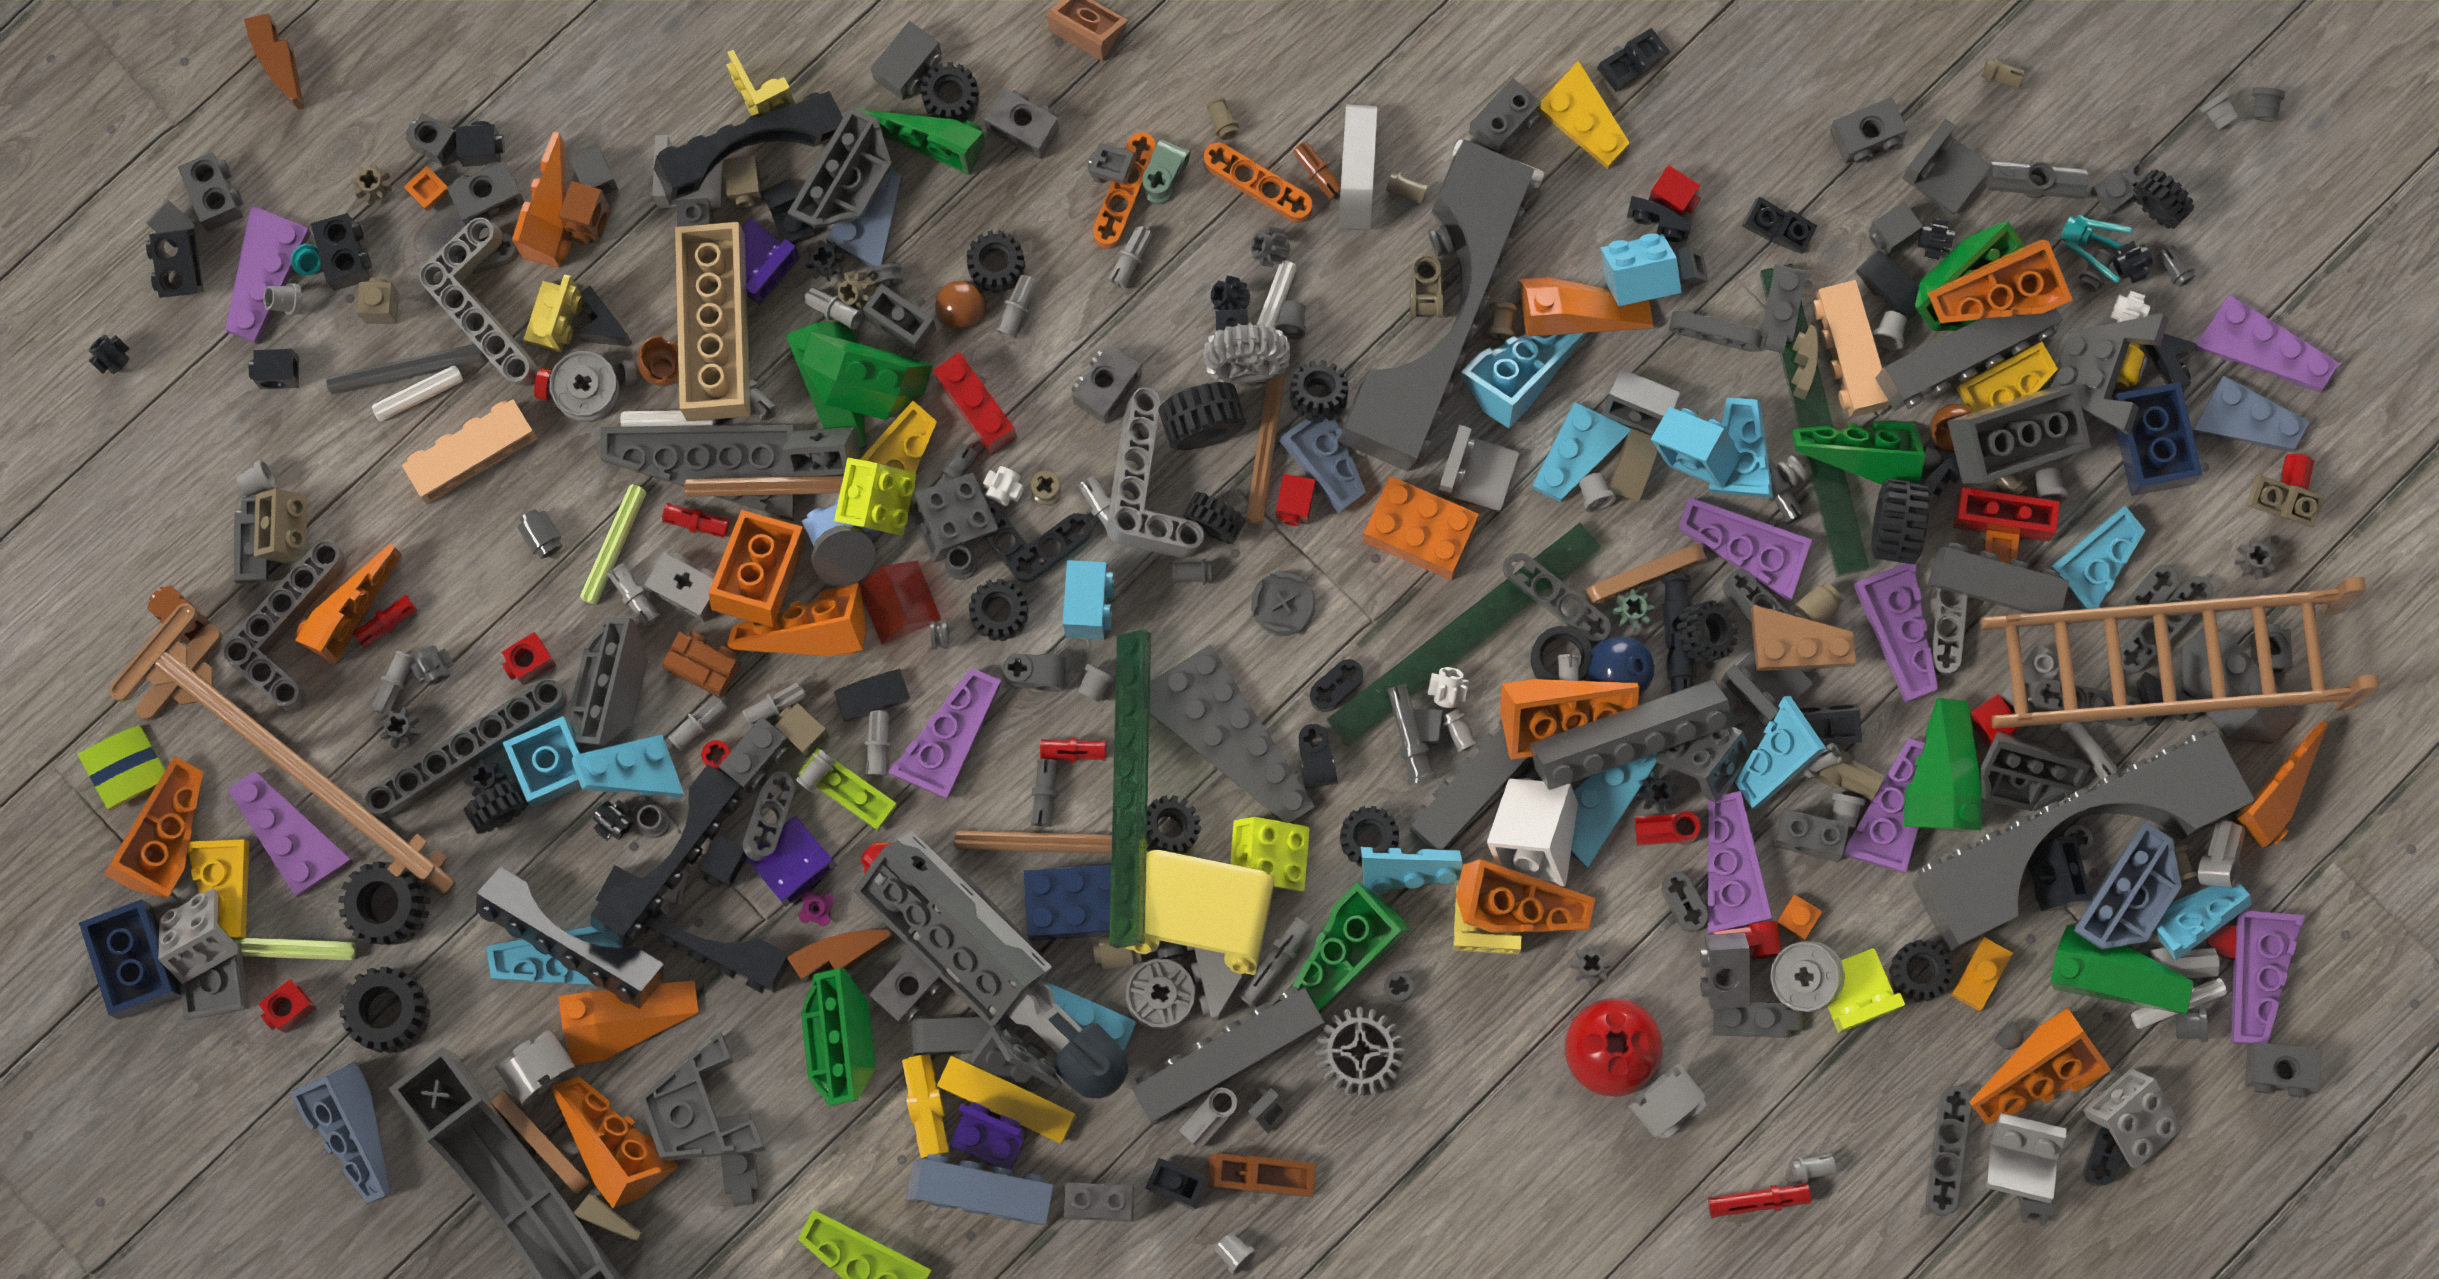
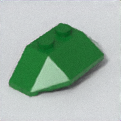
[1915,221,2025,331]
[801,331,933,420]
[801,968,876,1106]

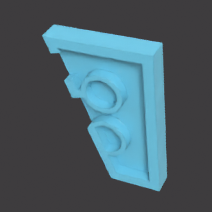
[1709,397,1773,498]
[1532,402,1630,503]
[2049,506,2146,609]
[1735,696,1826,809]
[571,735,684,798]
[1361,847,1462,893]
[2153,882,2252,961]
[1046,982,1137,1052]

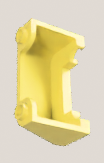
[1125,850,1274,975]

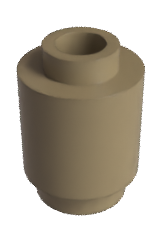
[1794,582,1843,624]
[1093,934,1142,970]

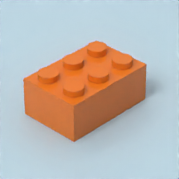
[1363,476,1479,581]
[709,510,805,627]

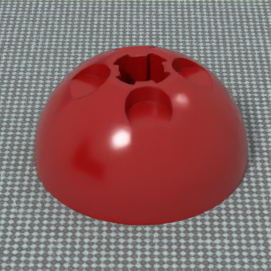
[1564,998,1663,1097]

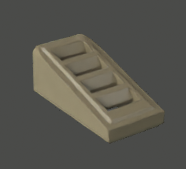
[574,1194,646,1242]

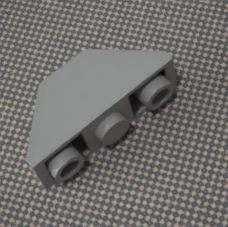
[1187,946,1242,1022]

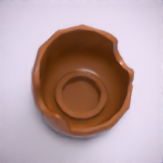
[935,281,987,329]
[637,335,679,387]
[1930,404,1975,452]

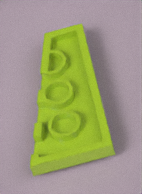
[798,1209,933,1279]

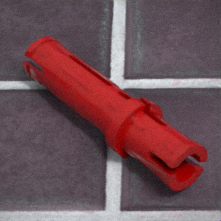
[1708,1183,1811,1219]

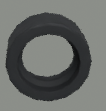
[1530,626,1593,681]

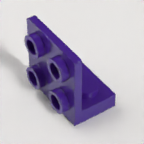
[742,219,800,306]
[746,816,837,907]
[949,1101,1027,1170]

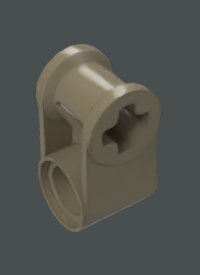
[1410,255,1443,318]

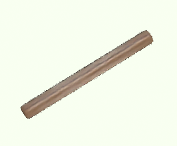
[1246,341,1290,525]
[684,476,844,497]
[954,831,1149,855]

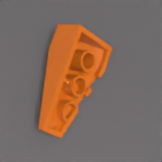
[1927,239,2073,323]
[295,544,402,665]
[558,980,699,1066]
[1969,1007,2111,1125]

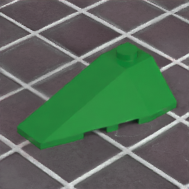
[859,110,986,175]
[786,321,866,450]
[1792,420,1925,485]
[1903,698,1983,832]
[1292,882,1412,1013]
[2050,925,2194,1015]

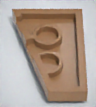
[1751,605,1856,671]

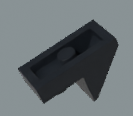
[761,179,815,245]
[578,286,632,347]
[2143,334,2197,392]
[2136,671,2198,726]
[1145,1158,1210,1210]

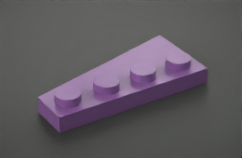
[225,205,311,344]
[2194,295,2339,392]
[1677,497,1812,602]
[1853,563,1938,704]
[888,668,1002,800]
[1842,738,1925,874]
[227,771,353,898]
[1708,791,1773,935]
[2231,910,2305,1045]

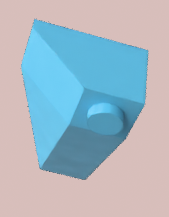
[1461,333,1587,428]

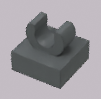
[1677,246,1708,285]
[1246,1088,1291,1133]
[2018,1195,2057,1226]

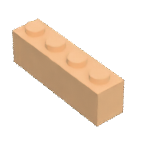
[1812,280,1890,418]
[402,399,538,504]

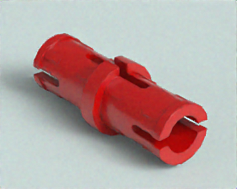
[662,503,730,539]
[353,594,418,649]
[1040,737,1107,763]

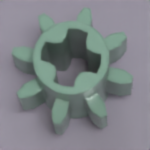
[1613,589,1654,632]

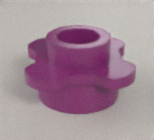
[798,891,834,926]

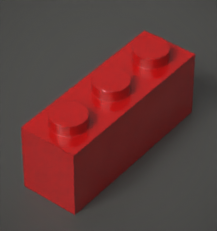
[933,352,1017,455]
[1952,487,2060,542]

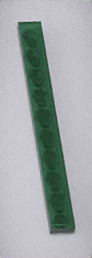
[1760,264,1869,577]
[1327,522,1600,746]
[1109,629,1151,949]

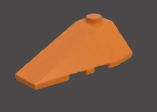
[512,132,571,268]
[1518,277,1653,337]
[727,583,867,657]
[1500,679,1639,760]
[2233,720,2328,848]
[104,756,203,898]
[1456,859,1595,933]
[552,1077,678,1208]

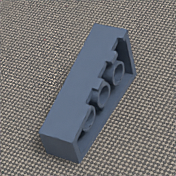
[905,1154,1053,1225]

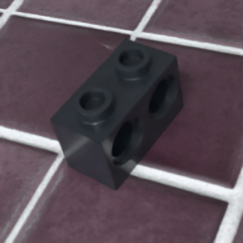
[311,213,372,291]
[146,228,204,298]
[1799,703,1862,745]

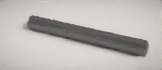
[326,344,484,394]

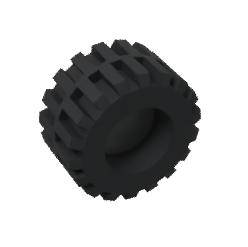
[1158,382,1247,450]
[1871,478,1930,565]
[338,861,430,945]
[339,966,430,1054]

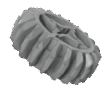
[1203,322,1290,386]
[1315,1007,1405,1098]

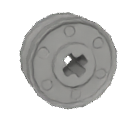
[549,351,620,422]
[1770,941,1845,1012]
[1126,959,1195,1031]

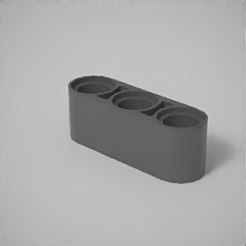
[912,1017,1008,1055]

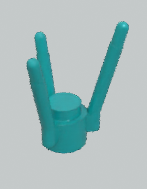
[2061,215,2133,283]

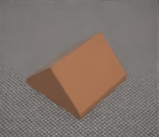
[1047,0,1128,61]

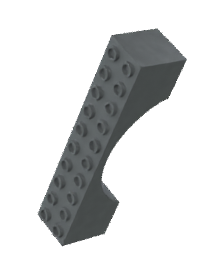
[1337,139,1536,472]
[1912,730,2255,953]
[388,1047,624,1279]

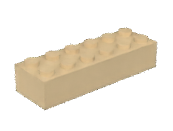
[675,222,751,421]

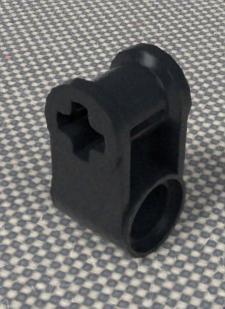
[1299,724,1338,789]

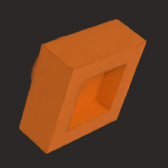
[404,166,449,212]
[1983,530,2020,564]
[1777,894,1822,941]

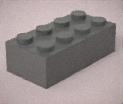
[1947,385,2091,484]

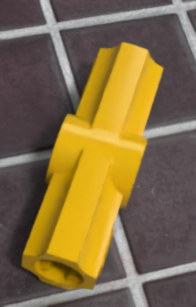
[902,1054,950,1159]

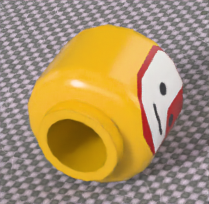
[2115,343,2147,390]

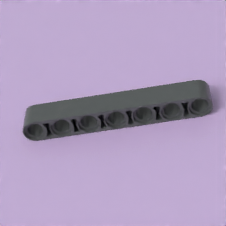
[365,679,567,819]

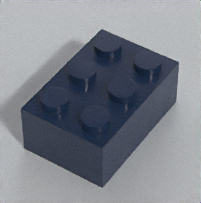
[2113,382,2203,496]
[1024,864,1128,941]
[79,899,181,1020]

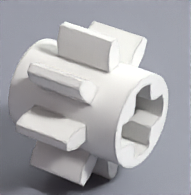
[2111,291,2150,322]
[983,466,1024,506]
[1428,667,1469,708]

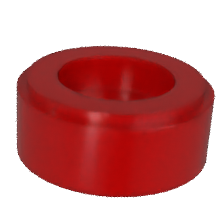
[534,368,553,401]

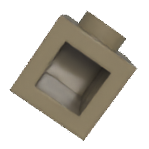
[357,278,399,324]

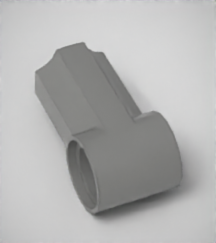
[2198,820,2246,889]
[2149,948,2220,979]
[1179,1087,1238,1150]

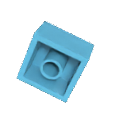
[1600,233,1681,306]
[1651,407,1741,489]
[1063,560,1114,640]
[503,716,583,808]

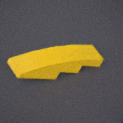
[937,1056,1076,1145]

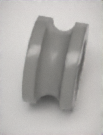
[1777,455,1808,488]

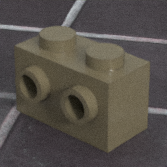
[254,488,308,563]

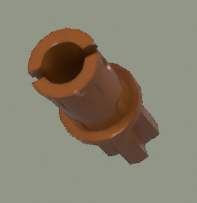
[1293,142,1341,201]

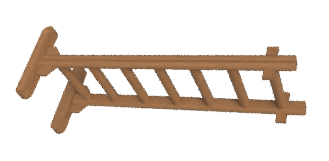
[1980,577,2379,729]
[109,603,455,895]

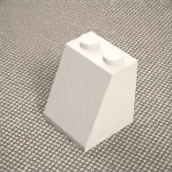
[1487,778,1578,887]

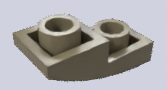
[1791,325,1818,400]
[1608,427,1658,502]
[2246,475,2325,528]

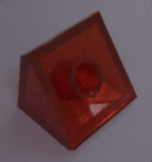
[859,561,942,644]

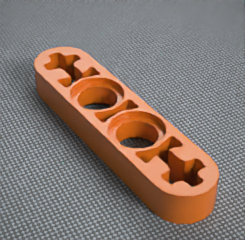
[1093,132,1156,249]
[1204,142,1312,223]

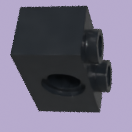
[2027,836,2092,912]

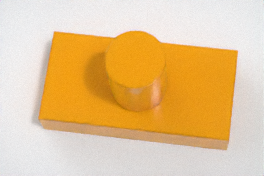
[1951,937,2013,1012]

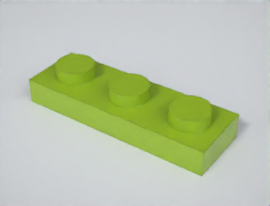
[798,748,898,832]

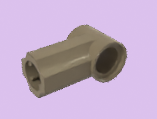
[1814,748,1884,802]

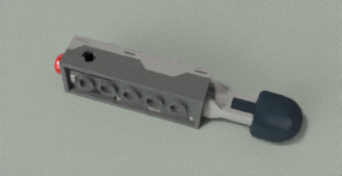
[853,831,1128,1099]

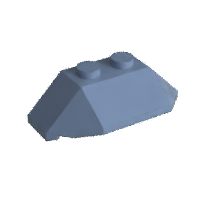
[2074,821,2181,949]

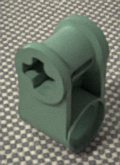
[1142,139,1191,205]

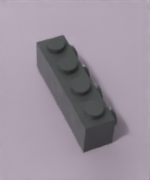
[1928,543,2069,613]

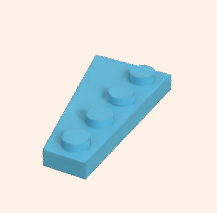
[1571,753,1658,869]
[486,926,622,986]

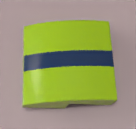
[77,725,166,811]

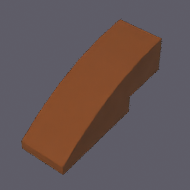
[244,13,305,110]
[787,929,894,983]
[1206,1153,1316,1197]

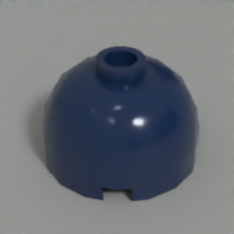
[1587,636,1655,696]

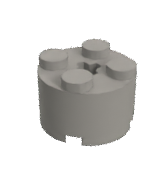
[495,1030,577,1106]
[1628,1064,1707,1139]

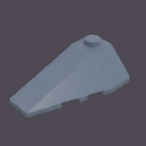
[290,1061,390,1203]

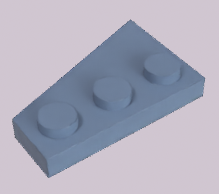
[826,169,903,269]
[2192,376,2310,452]
[1279,416,1366,515]

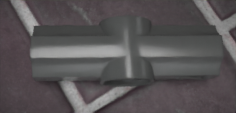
[1987,161,2089,199]

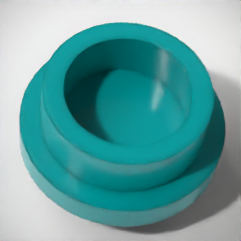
[290,244,322,276]

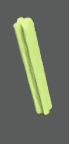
[580,484,646,605]
[231,938,357,960]

